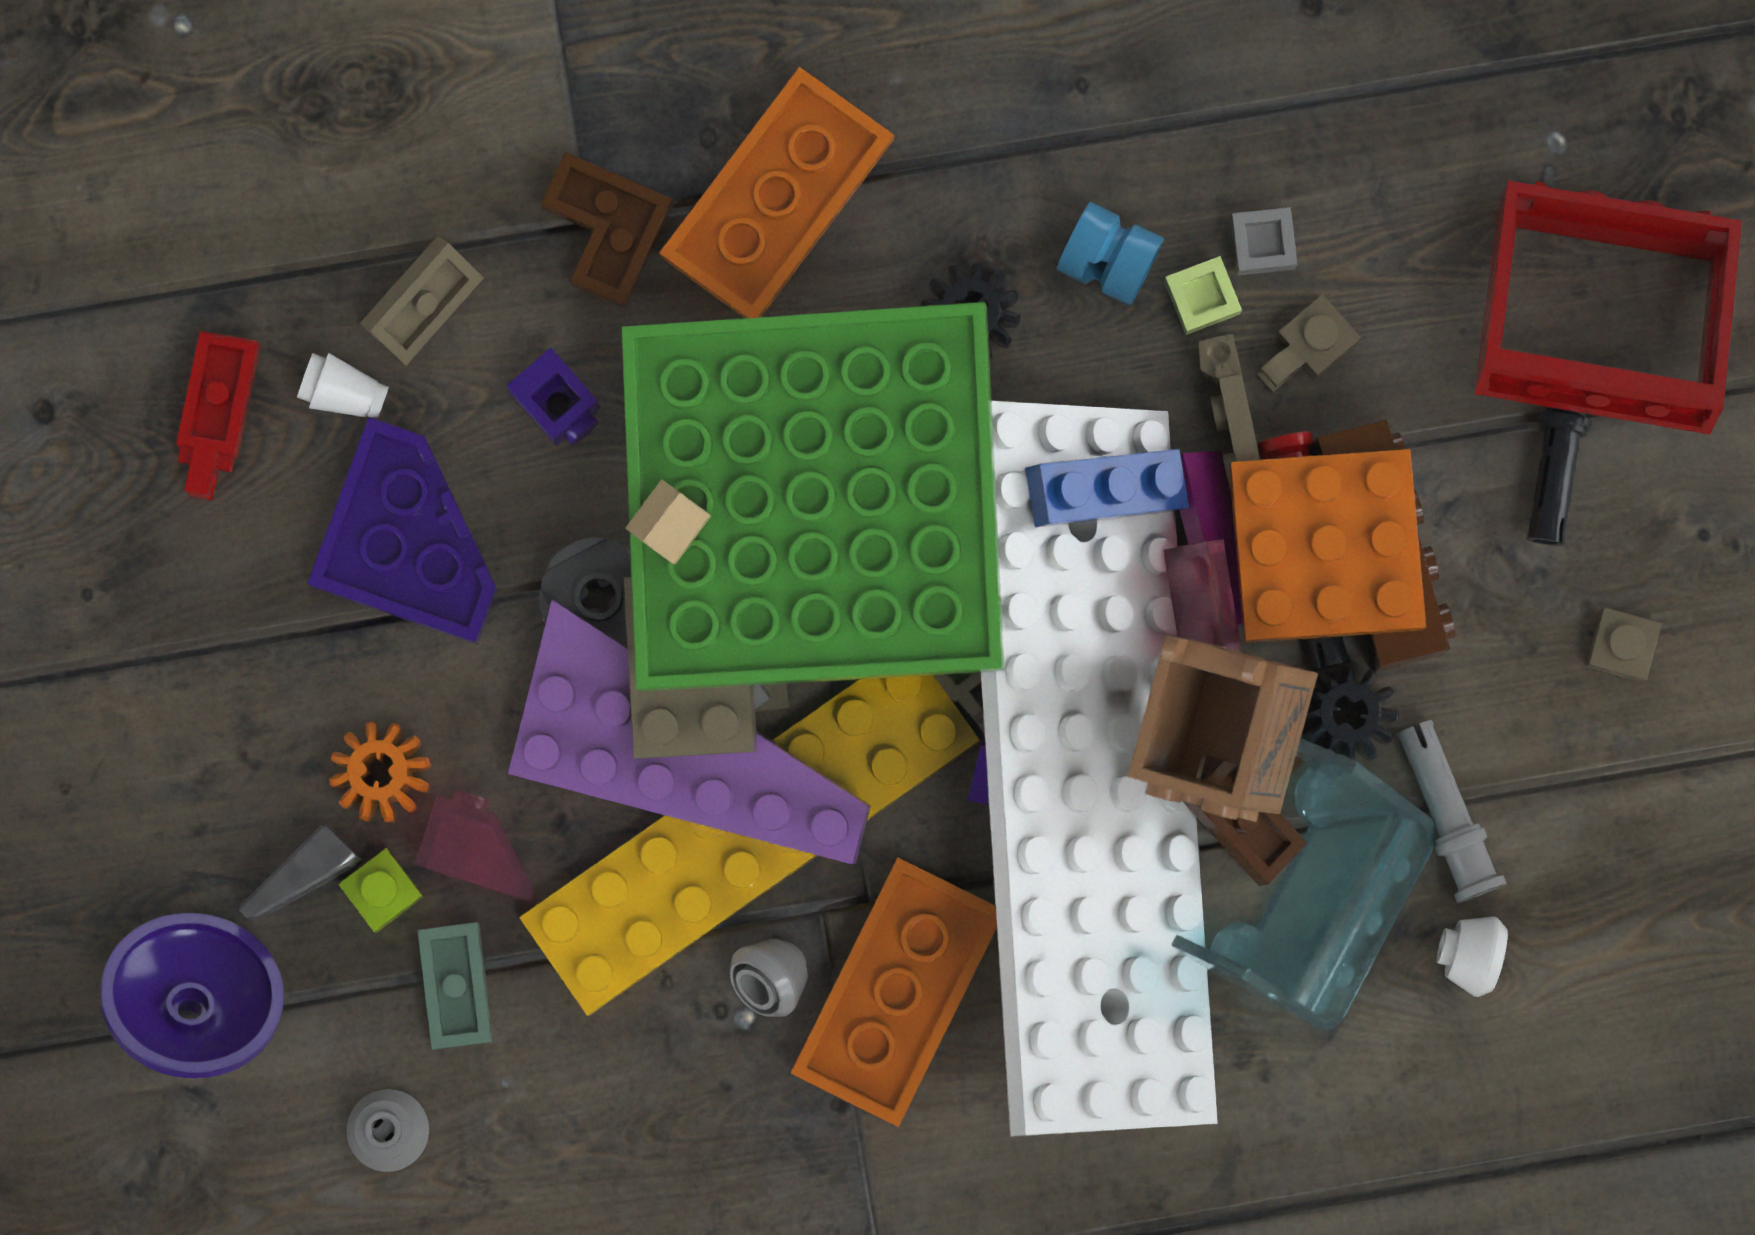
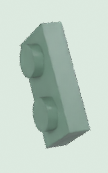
[417,922,494,1050]

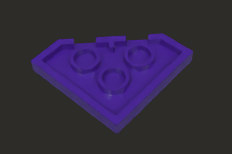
[307,417,498,645]

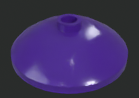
[100,913,284,1078]

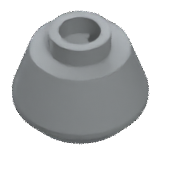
[730,938,808,1017]
[347,1089,429,1172]

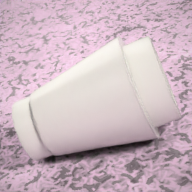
[297,353,389,420]

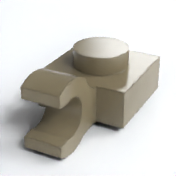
[1257,294,1361,393]

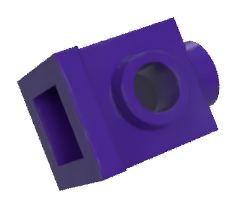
[506,348,601,446]

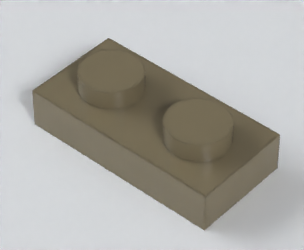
[360,236,484,366]

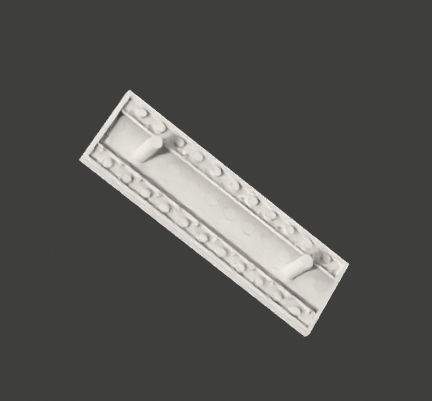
[981,401,1218,1136]

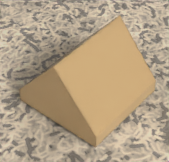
[625,479,711,565]

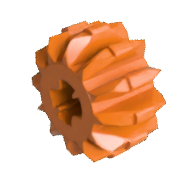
[329,722,432,823]

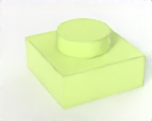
[1164,256,1242,335]

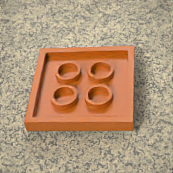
[1229,449,1426,643]

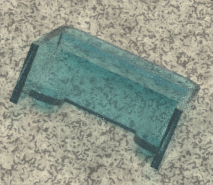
[1171,738,1436,1031]

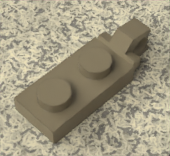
[1199,334,1260,489]

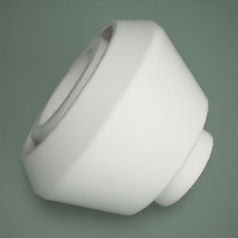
[1436,916,1508,997]

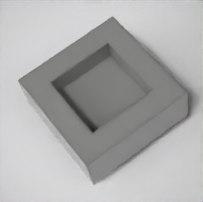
[1230,207,1298,276]

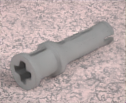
[1396,720,1507,903]

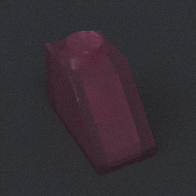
[415,790,537,904]

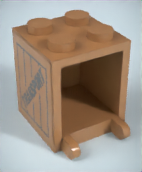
[1128,634,1318,822]

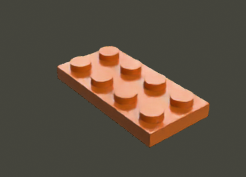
[659,67,894,318]
[791,857,997,1127]

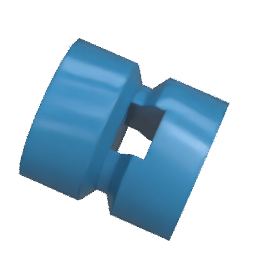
[1056,201,1164,307]

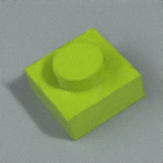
[338,848,424,933]

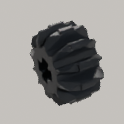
[920,263,1021,360]
[1301,664,1399,767]

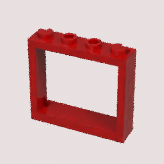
[1474,180,1742,435]

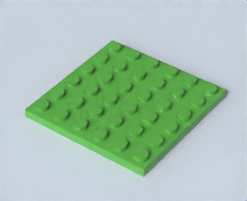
[622,302,1005,692]

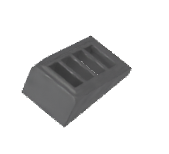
[239,825,363,921]

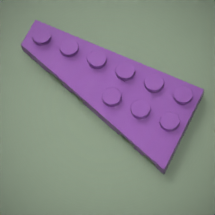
[508,600,871,864]

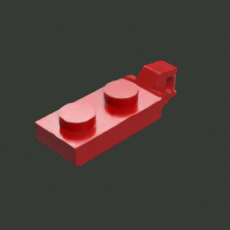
[176,331,261,501]

